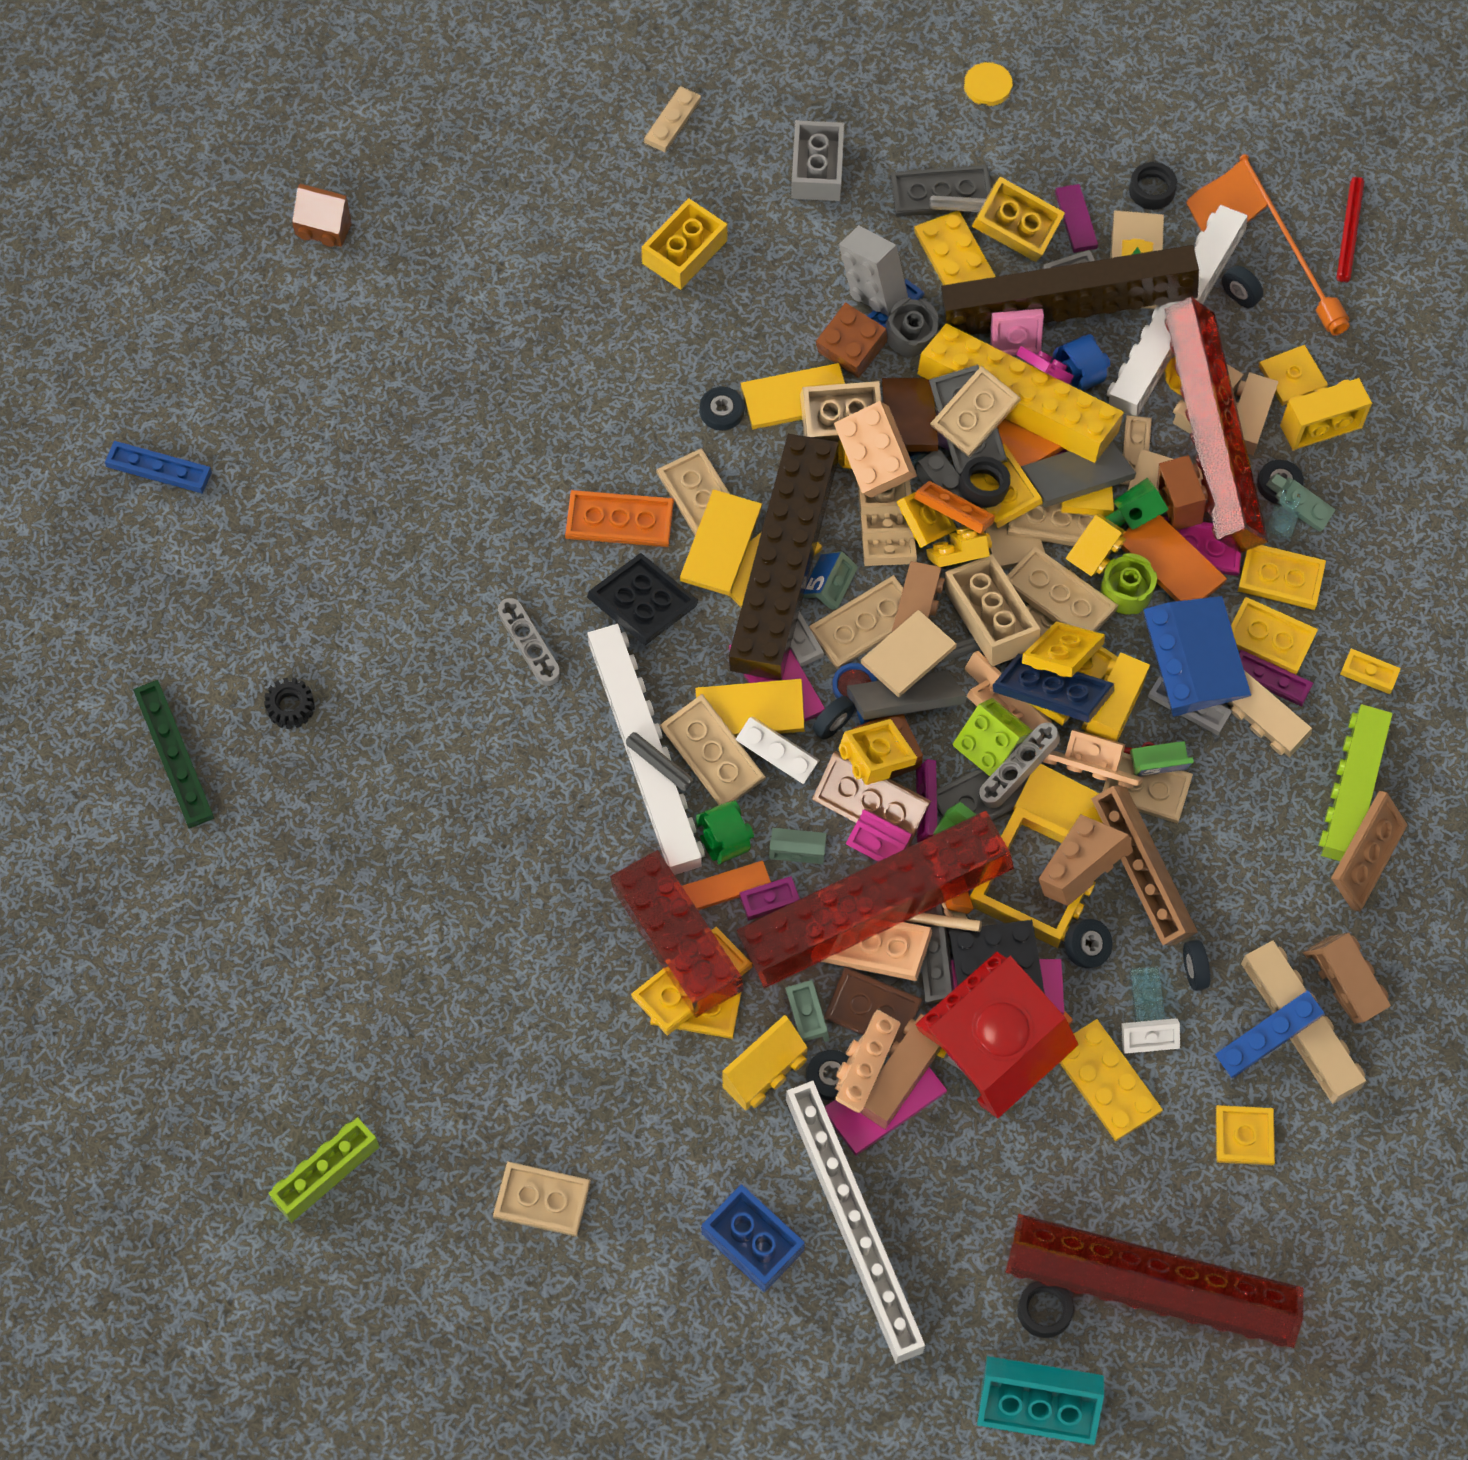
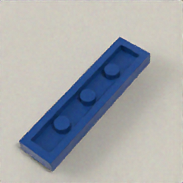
[105,441,212,494]
[1215,990,1326,1078]

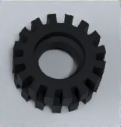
[264,677,315,729]

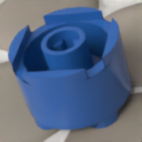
[1052,334,1110,391]

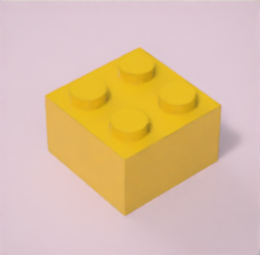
[1065,514,1126,577]

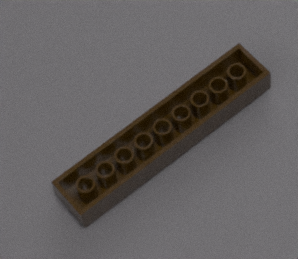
[941,245,1199,335]
[729,433,839,680]

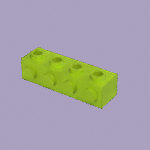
[268,1117,380,1223]

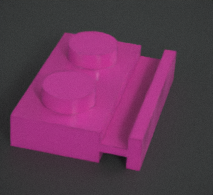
[1016,346,1074,384]
[846,809,913,870]

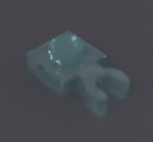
[1266,489,1301,539]

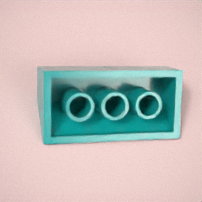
[977,1356,1104,1445]

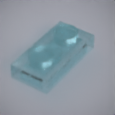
[1129,967,1165,1022]

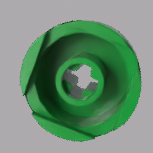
[696,800,754,865]

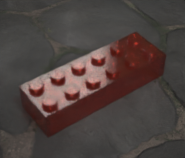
[610,850,744,1018]

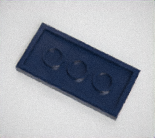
[993,653,1114,723]

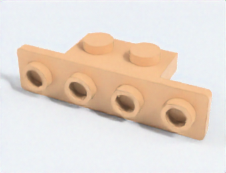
[965,651,1052,737]
[1035,729,1144,788]
[835,1010,901,1113]

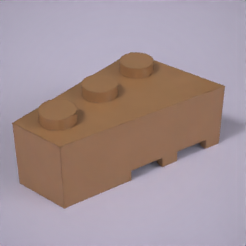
[1039,814,1133,906]
[1303,932,1391,1024]

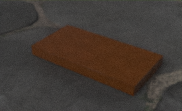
[882,378,938,452]

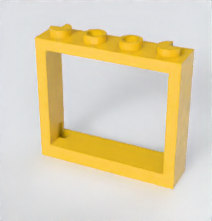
[970,806,1096,948]

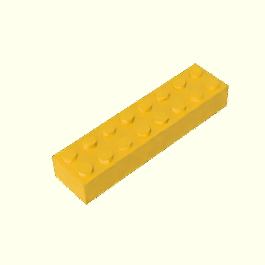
[917,323,1124,463]

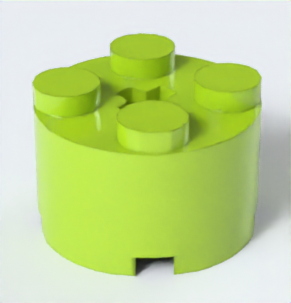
[1101,553,1157,614]

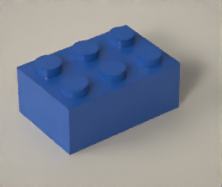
[701,1184,805,1293]

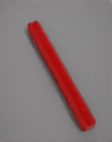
[1336,176,1365,283]

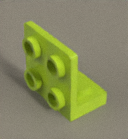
[953,698,1033,776]

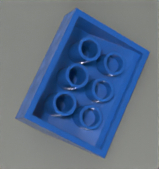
[1144,596,1251,717]

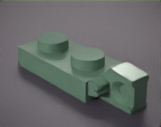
[1266,473,1336,531]

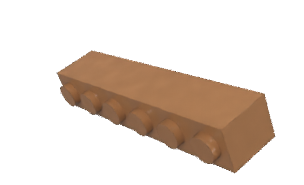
[1091,786,1198,945]

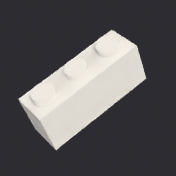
[735,716,820,784]

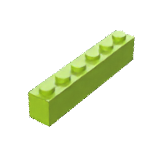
[1318,704,1392,861]

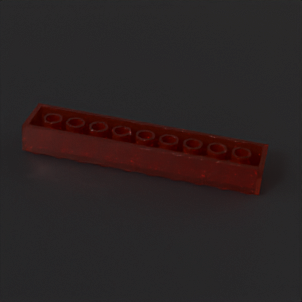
[1165,297,1268,553]
[736,811,1014,988]
[1005,1214,1303,1348]

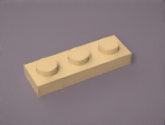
[644,86,701,153]

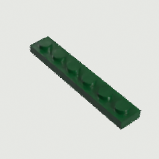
[133,680,215,829]

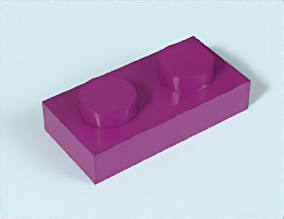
[739,876,800,921]

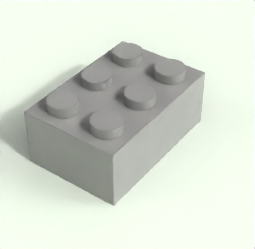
[791,120,844,201]
[839,225,908,316]

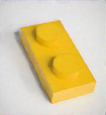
[1340,649,1401,694]

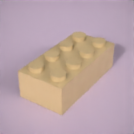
[945,554,1040,667]

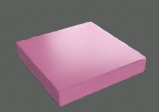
[990,309,1044,356]

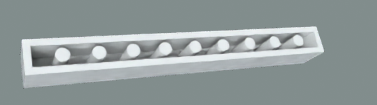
[1107,205,1248,417]
[588,624,705,876]
[786,1081,925,1364]

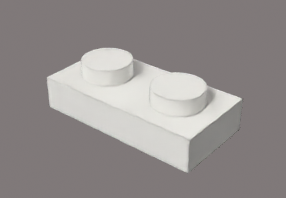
[1122,1018,1180,1054]

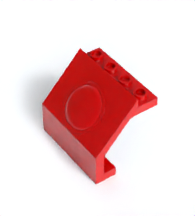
[915,952,1079,1118]

